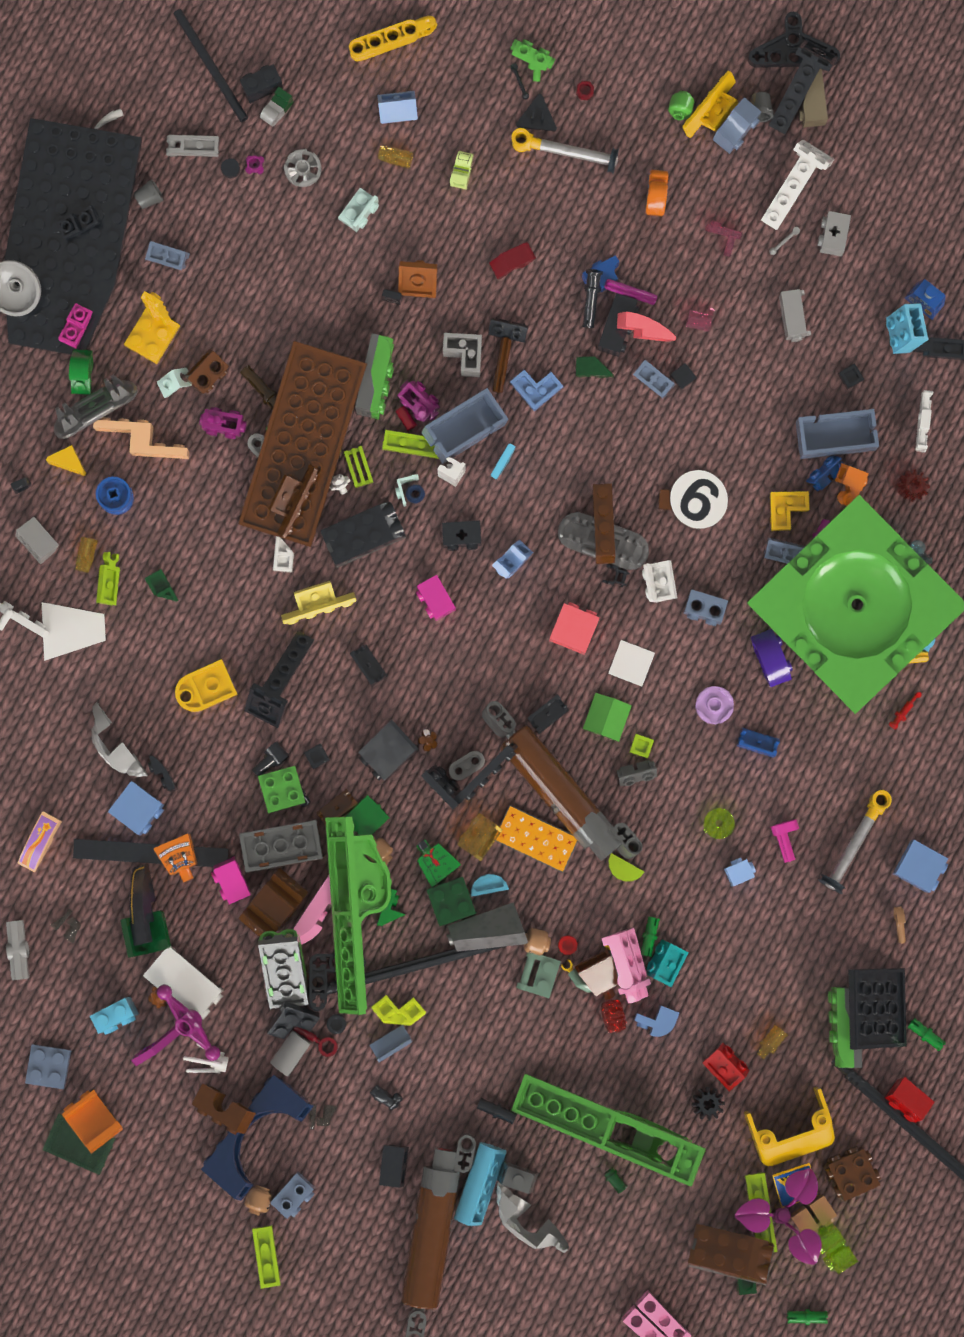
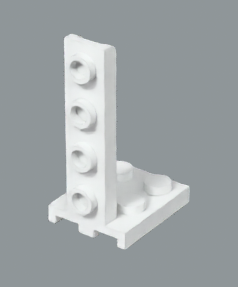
[761,140,835,230]

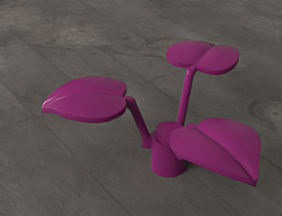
[734,1168,822,1265]

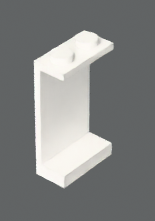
[143,946,223,1020]

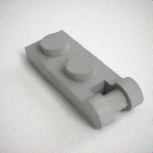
[166,135,219,157]

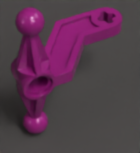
[131,984,220,1066]

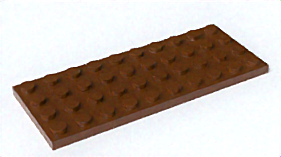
[238,341,367,547]

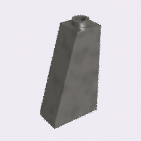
[447,902,528,952]

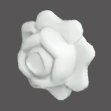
[330,474,351,494]

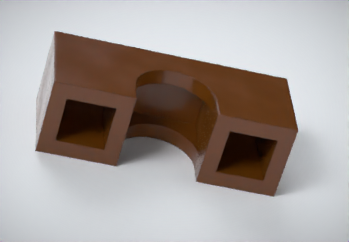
[192,1083,256,1135]

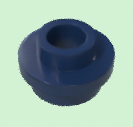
[406,484,425,504]

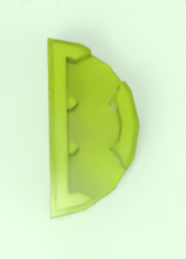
[608,853,644,882]

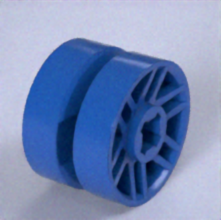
[96,477,134,515]

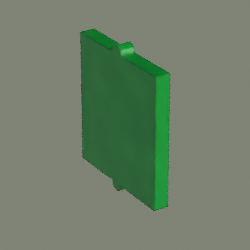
[345,795,390,835]

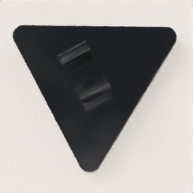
[516,94,557,132]

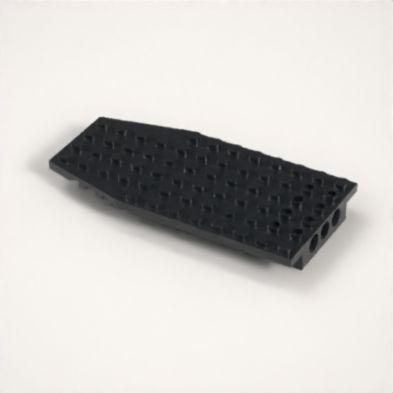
[4,118,142,355]

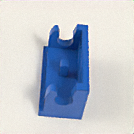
[737,728,780,758]

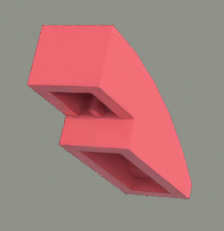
[617,311,676,342]

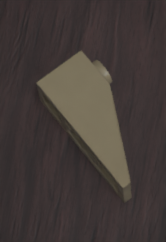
[798,69,828,128]

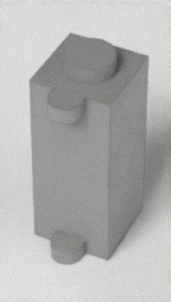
[779,289,811,342]

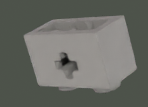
[817,211,851,257]

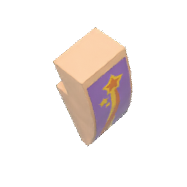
[18,812,62,872]

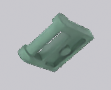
[516,953,561,998]

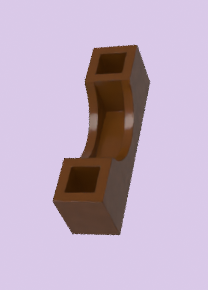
[592,484,615,564]

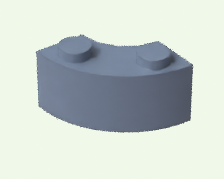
[713,98,761,154]

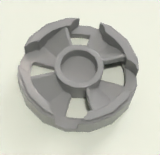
[284,149,322,187]

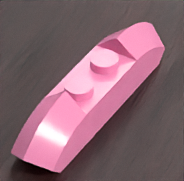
[294,876,331,945]

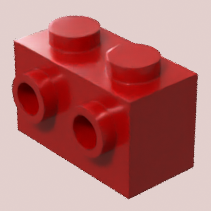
[885,1077,935,1123]

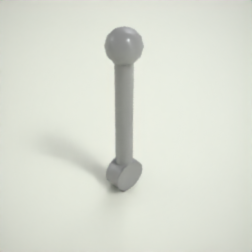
[769,227,800,255]

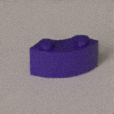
[751,629,793,687]

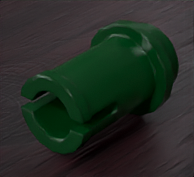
[604,1168,628,1194]

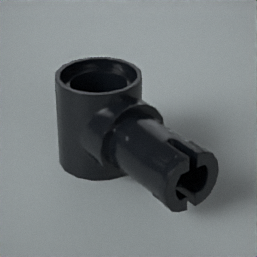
[252,741,290,776]

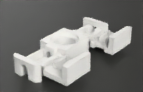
[915,390,934,452]

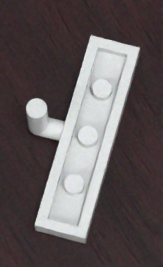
[0,601,49,639]

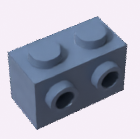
[270,1172,315,1219]

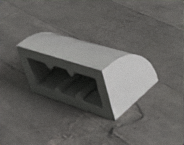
[16,517,59,564]
[270,1030,311,1077]

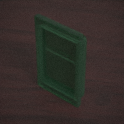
[43,1113,116,1175]

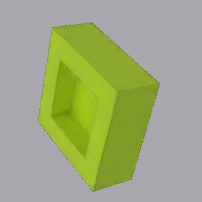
[629,734,654,759]

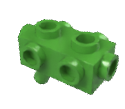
[510,39,555,82]

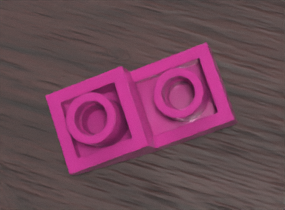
[58,303,93,348]

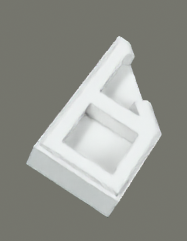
[273,536,294,572]

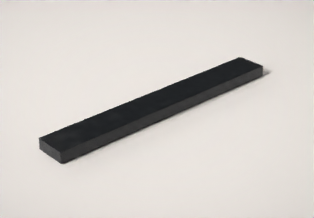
[73,839,229,867]

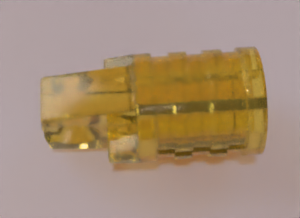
[378,146,413,169]
[76,537,98,573]
[757,1024,788,1059]

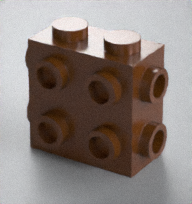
[825,1146,881,1201]

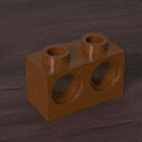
[184,349,229,394]

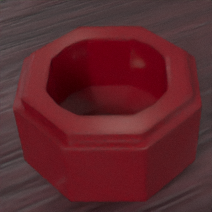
[576,81,594,100]

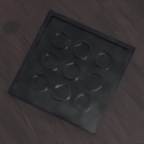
[848,968,907,1050]

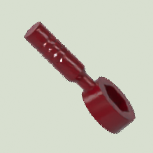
[293,1027,338,1057]

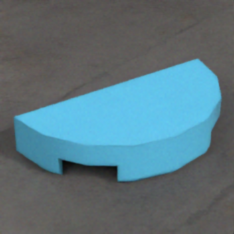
[491,444,516,479]
[471,874,509,897]

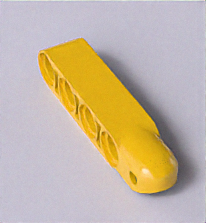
[349,16,438,61]

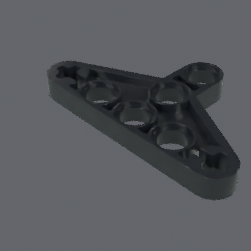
[748,11,840,68]

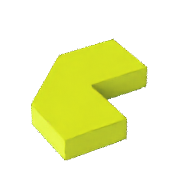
[371,995,426,1026]

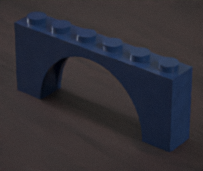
[201,1075,314,1201]

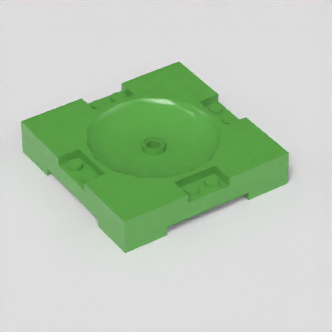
[747,495,964,714]

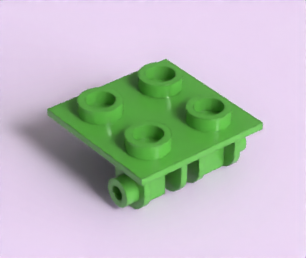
[258,766,306,813]

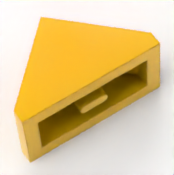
[46,445,86,476]

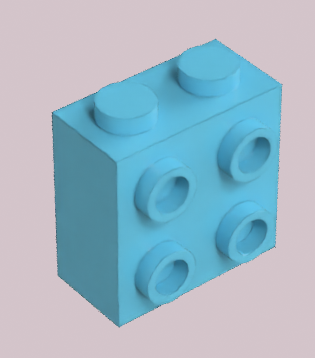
[886,304,928,354]
[90,997,139,1035]

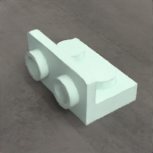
[338,188,379,232]

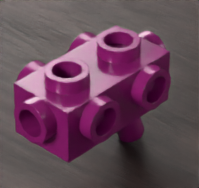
[397,381,440,422]
[199,407,247,439]

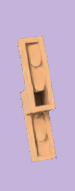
[93,417,189,459]

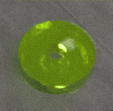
[703,808,735,839]

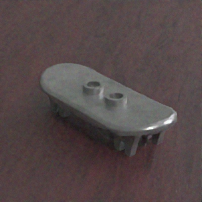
[54,374,138,439]
[558,512,649,570]

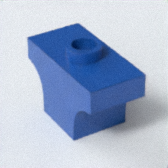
[582,255,619,292]

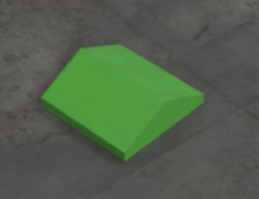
[583,693,631,742]

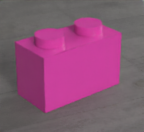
[416,575,456,621]
[211,856,251,904]

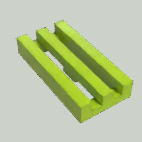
[344,446,373,488]

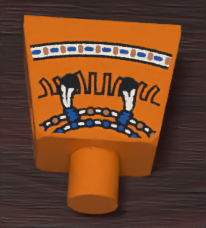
[154,833,197,883]

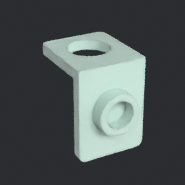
[157,368,192,398]
[395,474,419,507]

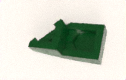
[576,357,614,378]
[145,569,178,602]

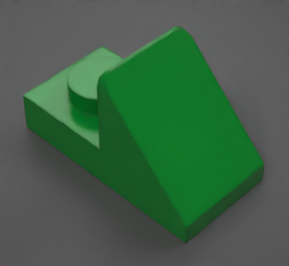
[377,889,406,926]

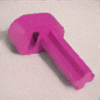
[771,819,799,863]

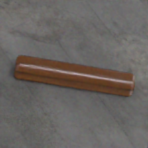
[493,338,511,393]

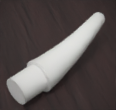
[94,109,123,130]

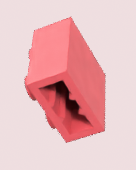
[549,602,599,655]

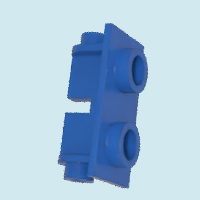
[806,456,844,492]

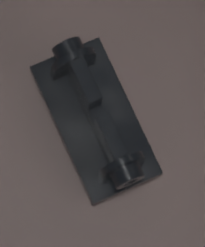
[488,317,529,343]

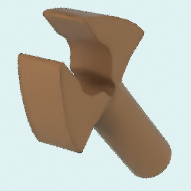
[893,906,906,944]

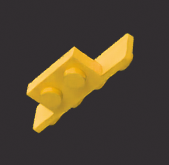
[683,71,739,138]

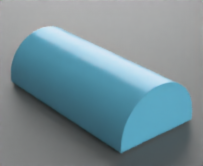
[454,1142,507,1226]

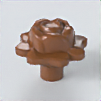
[148,987,167,1009]

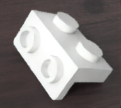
[642,560,677,603]

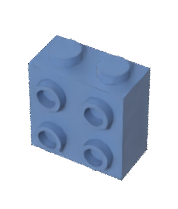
[108,781,164,836]
[893,840,948,893]

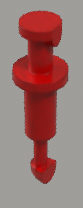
[889,692,922,730]

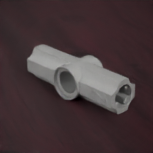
[6,920,29,980]

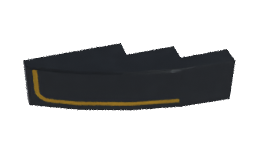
[129,864,156,946]

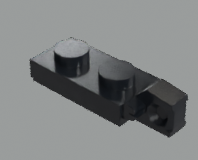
[913,337,964,360]

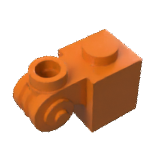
[835,463,869,506]

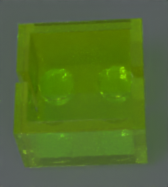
[817,1223,858,1274]

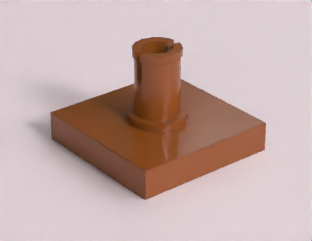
[398,260,438,298]

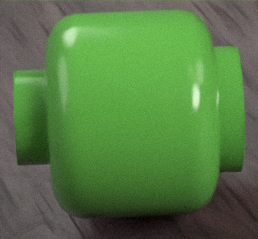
[668,91,694,120]

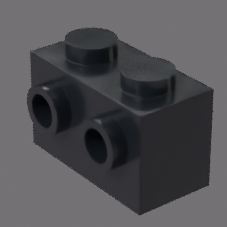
[240,64,283,104]

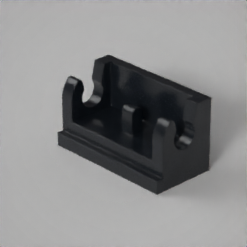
[350,645,388,687]
[527,694,569,734]
[379,1145,409,1188]

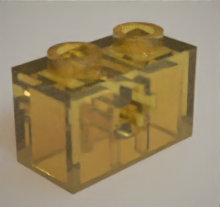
[457,813,503,861]

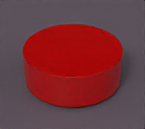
[558,935,578,955]

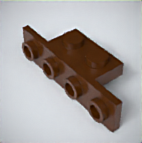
[268,464,318,538]

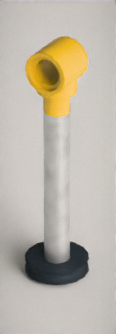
[511,128,619,174]
[818,790,892,894]

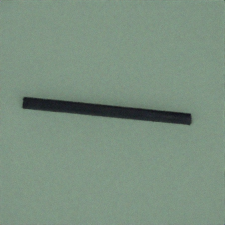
[173,9,248,122]

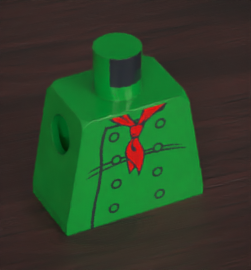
[416,839,461,888]

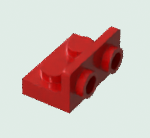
[702,1043,749,1092]

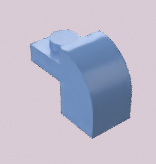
[492,540,533,578]
[634,1005,679,1037]

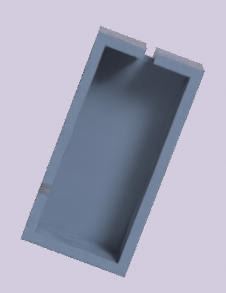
[422,388,508,464]
[796,409,879,459]

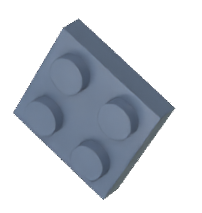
[25,1044,71,1089]

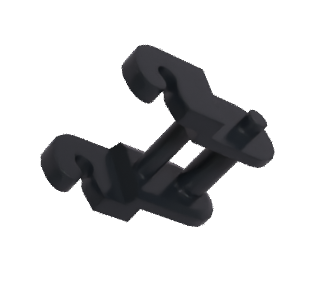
[602,564,630,587]

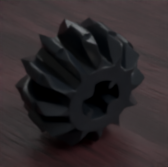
[691,1087,725,1121]

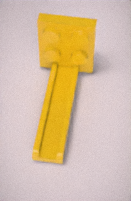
[124,291,180,364]

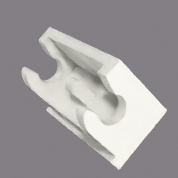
[437,457,466,487]

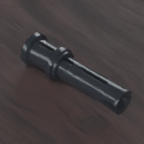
[582,269,603,328]

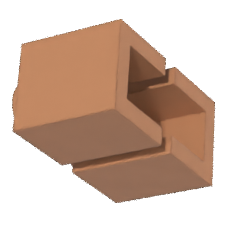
[791,1194,837,1233]

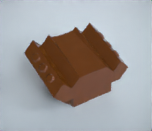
[238,868,308,937]

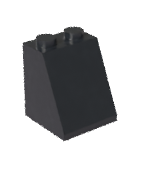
[358,720,419,781]

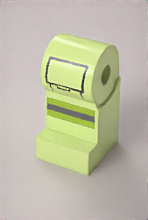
[450,151,474,190]

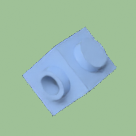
[724,858,756,886]

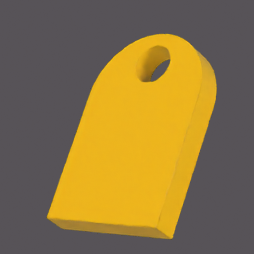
[175,659,238,712]

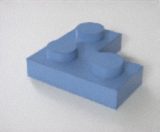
[510,370,563,411]

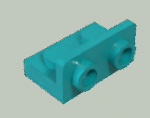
[646,939,689,987]

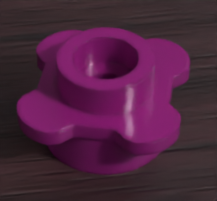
[245,156,264,174]

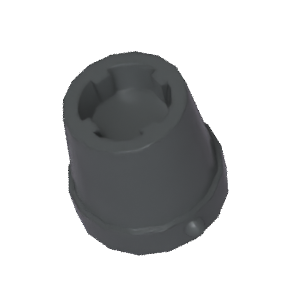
[751,92,773,122]
[134,179,164,209]

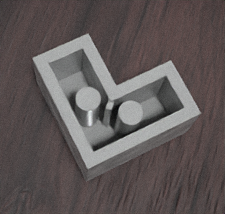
[443,333,482,377]

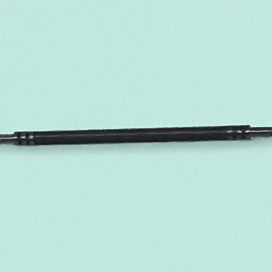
[308,931,527,996]
[831,1058,964,1181]

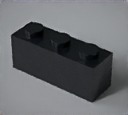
[597,293,640,357]

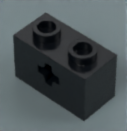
[442,520,481,551]

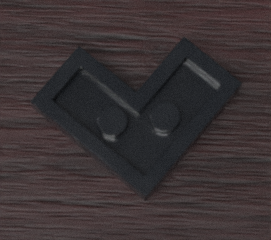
[267,1002,320,1039]

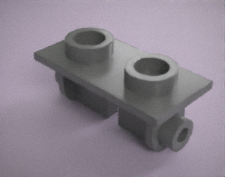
[616,760,657,786]

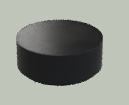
[221,158,240,179]
[327,1014,346,1034]

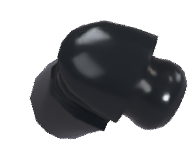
[370,1084,403,1110]

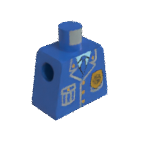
[904,279,946,320]

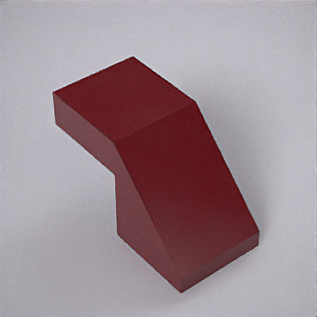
[489,242,536,279]

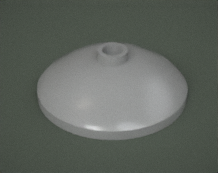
[0,260,41,316]

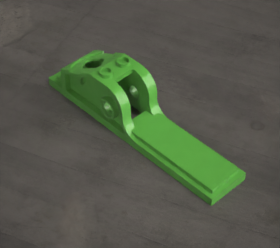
[325,817,392,1015]
[511,1074,706,1186]

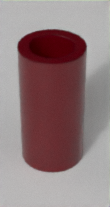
[395,406,417,431]

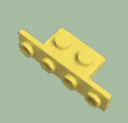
[281,581,356,625]

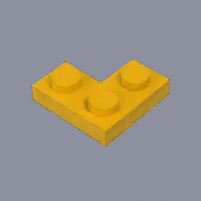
[770,491,809,531]

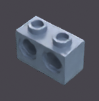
[683,589,728,626]

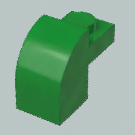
[69,349,93,395]

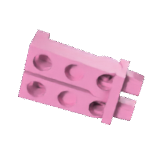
[601,928,651,1003]
[622,1290,691,1337]

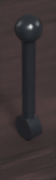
[511,64,529,100]

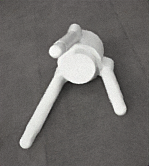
[183,1043,229,1074]

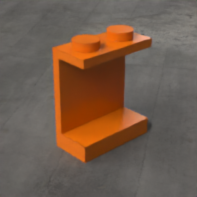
[62,1090,123,1154]

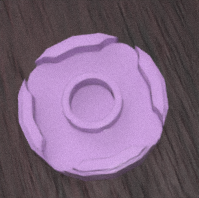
[695,686,734,724]

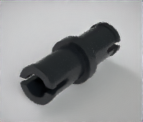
[477,1098,517,1125]

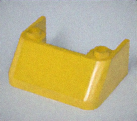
[743,1086,835,1166]

